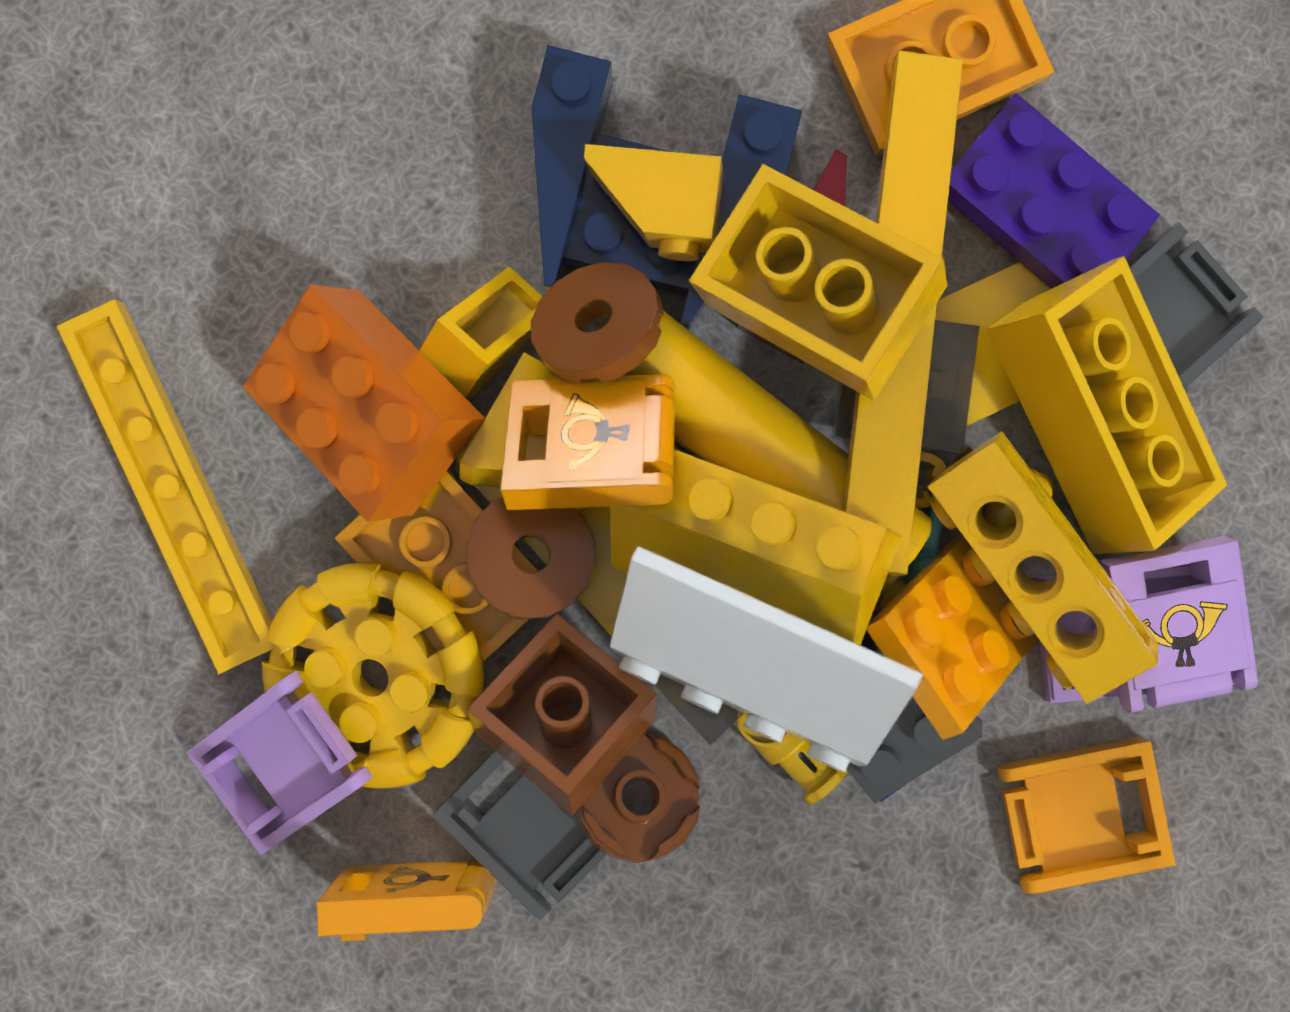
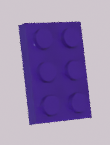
[948,93,1160,289]

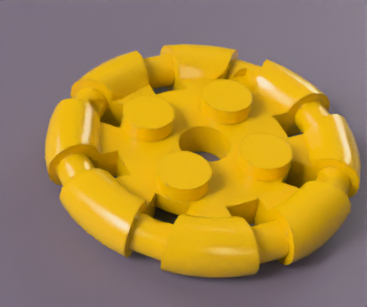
[262,562,485,789]

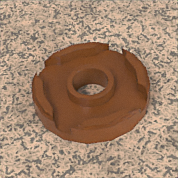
[531,262,664,384]
[466,497,595,619]
[576,733,700,863]

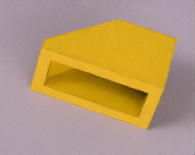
[584,144,724,261]
[419,266,543,401]

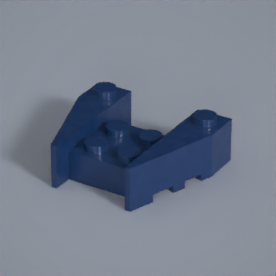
[531,45,803,330]

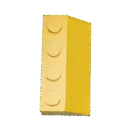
[986,256,1227,554]
[610,450,902,646]

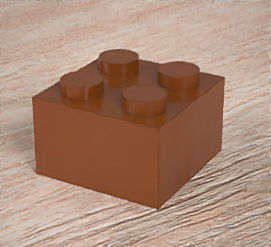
[467,614,657,816]

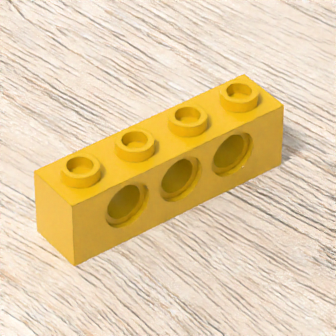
[927,431,1158,704]

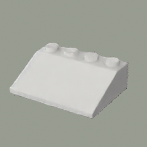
[610,546,923,773]

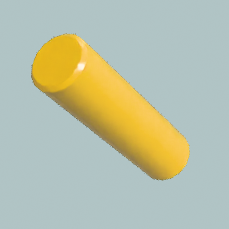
[623,310,932,591]

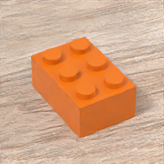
[242,284,486,522]

